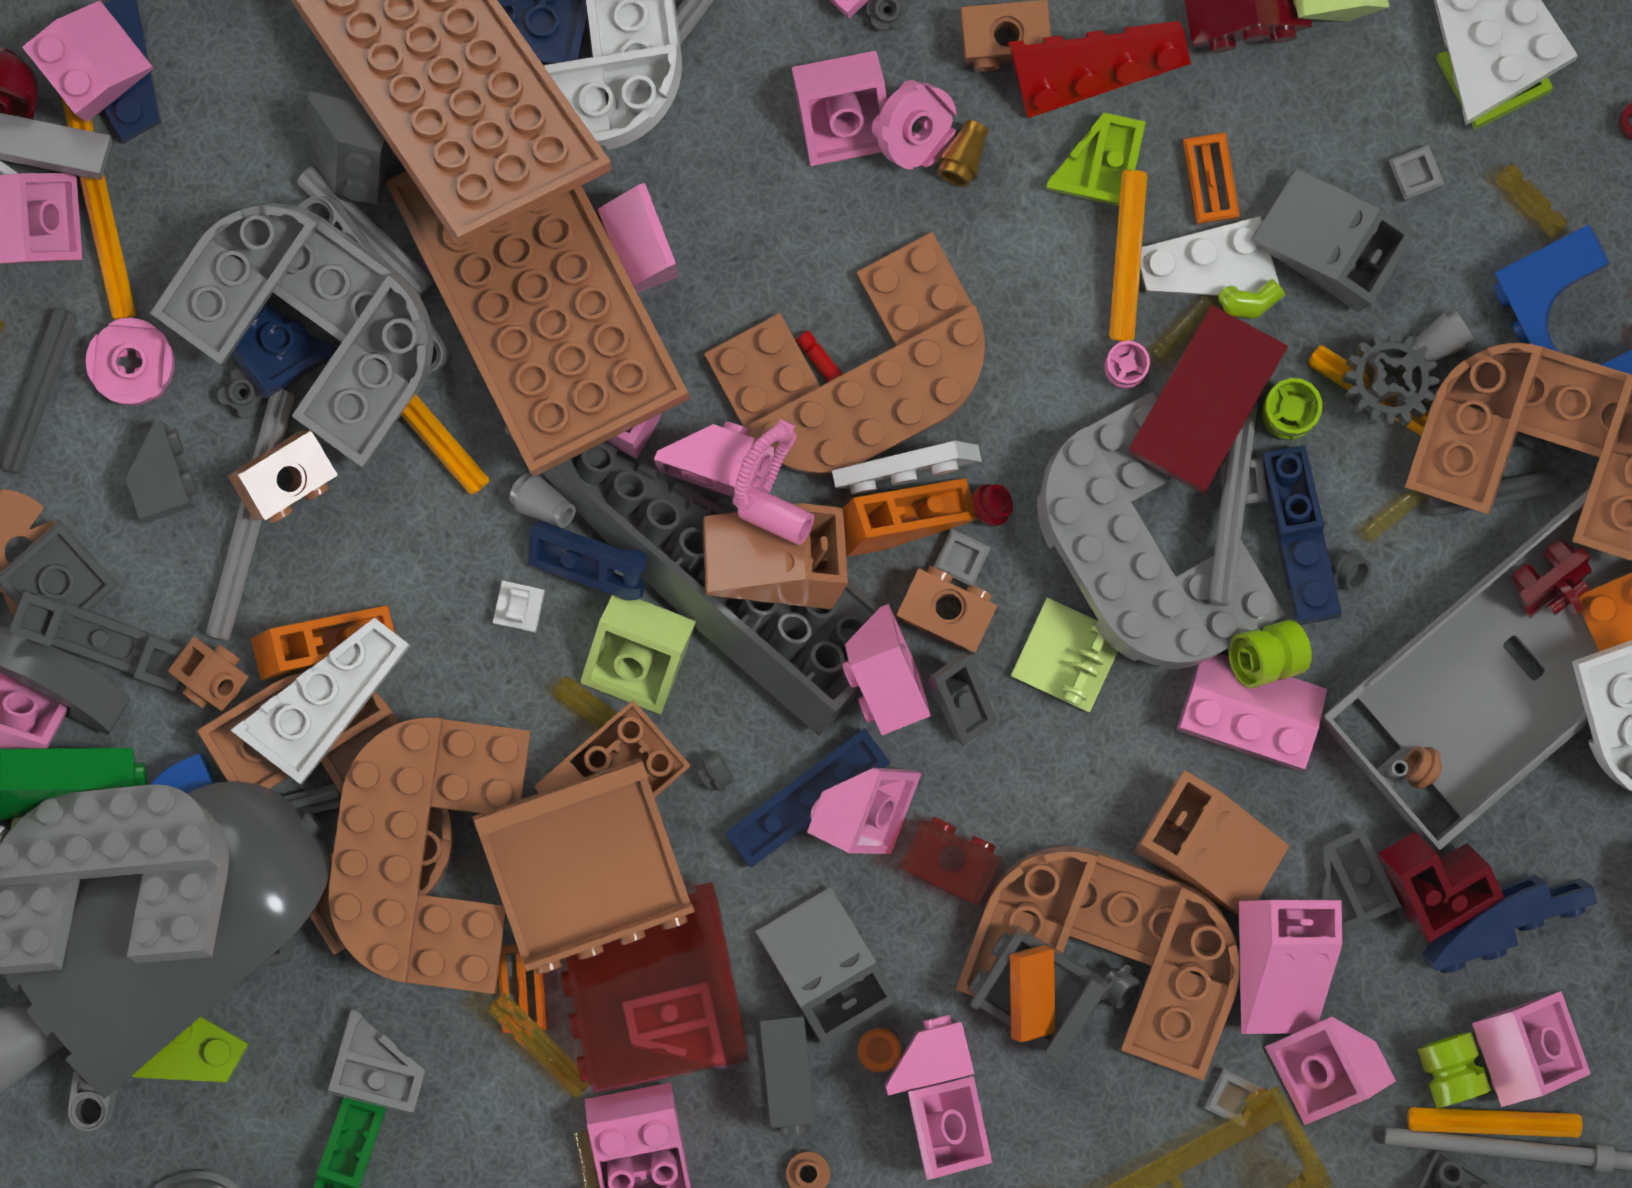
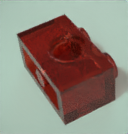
[899,816,1001,906]

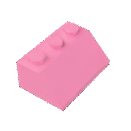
[1176,653,1327,772]

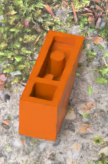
[843,478,979,557]
[251,605,395,681]

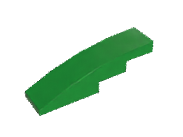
[313,1098,386,1188]

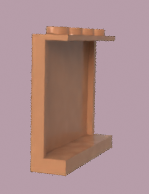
[472,758,695,975]

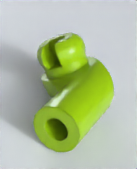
[1218,279,1286,319]

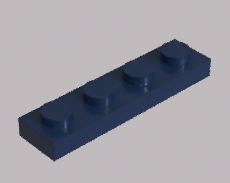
[725,728,891,868]

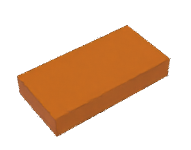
[1010,945,1055,1042]

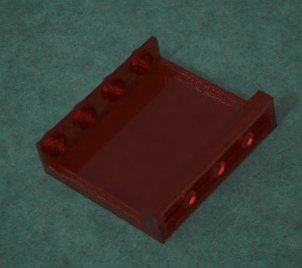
[561,882,750,1093]

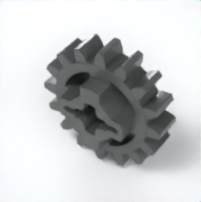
[1342,332,1439,428]

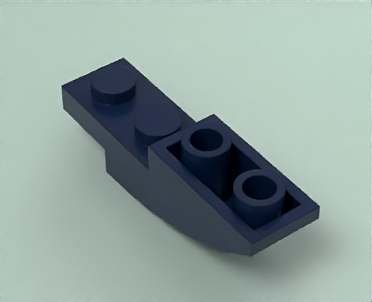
[1262,445,1342,625]
[1422,875,1597,973]

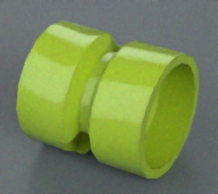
[1260,378,1323,441]
[1228,619,1312,689]
[1417,1031,1491,1108]

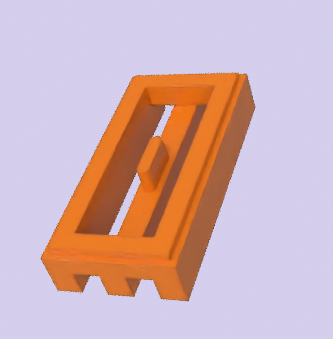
[1182,132,1240,225]
[499,944,547,1033]

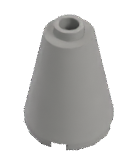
[0,1002,64,1095]

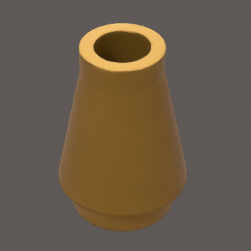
[937,120,989,187]

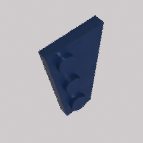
[104,0,162,143]
[498,0,588,65]
[231,300,338,399]

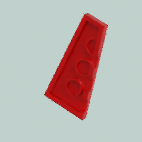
[1008,21,1191,118]

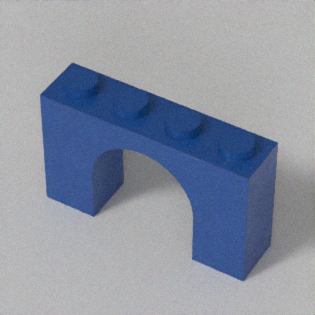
[1492,224,1632,375]

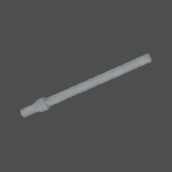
[1384,1127,1632,1173]

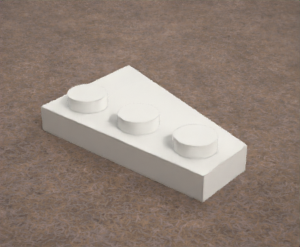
[1140,216,1283,301]
[832,441,982,495]

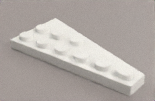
[1434,0,1578,125]

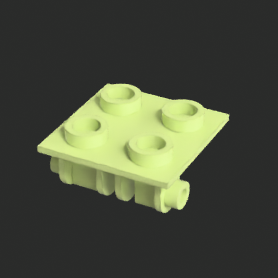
[1011,597,1118,713]

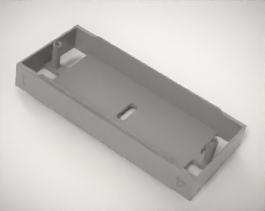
[1320,486,1632,851]

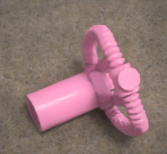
[733,419,814,546]

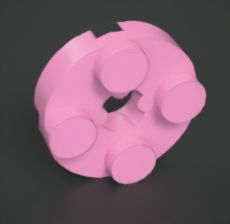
[872,80,957,169]
[86,318,175,406]

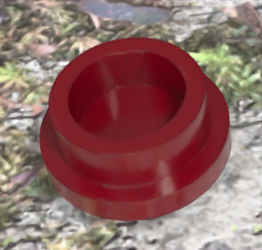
[972,484,1013,527]

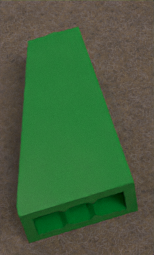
[0,748,147,820]

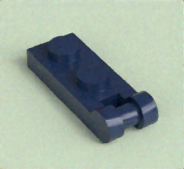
[528,520,647,600]

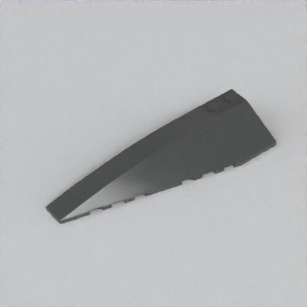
[504,425,911,736]

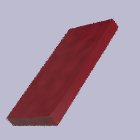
[1127,305,1288,495]

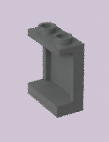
[967,925,1107,1062]

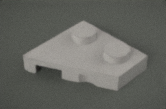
[328,1010,425,1116]

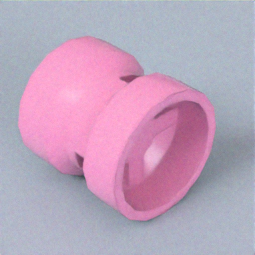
[1104,341,1150,389]

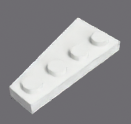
[231,618,411,785]

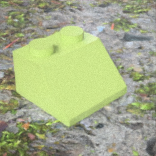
[580,595,696,715]

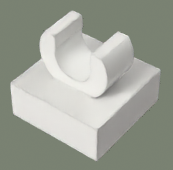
[493,581,545,633]

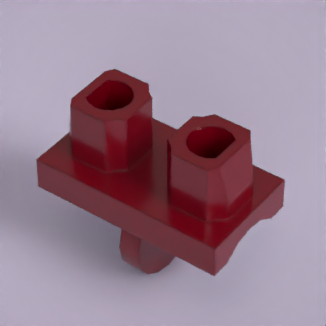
[1511,539,1592,618]

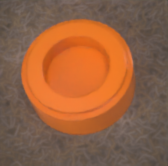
[857,1028,901,1072]

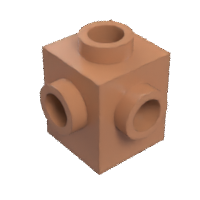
[168,636,249,712]

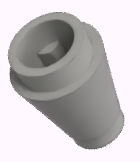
[1412,310,1474,362]
[509,474,576,528]

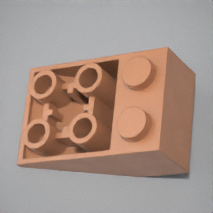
[702,503,848,609]
[533,700,691,799]
[1133,770,1289,916]

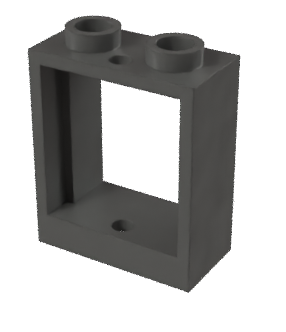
[760,1016,815,1136]

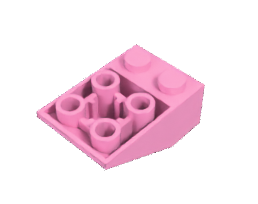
[1239,900,1342,1034]
[585,1083,691,1188]

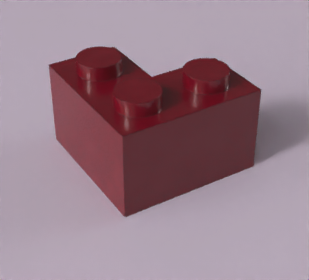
[1184,0,1312,53]
[1378,832,1504,943]

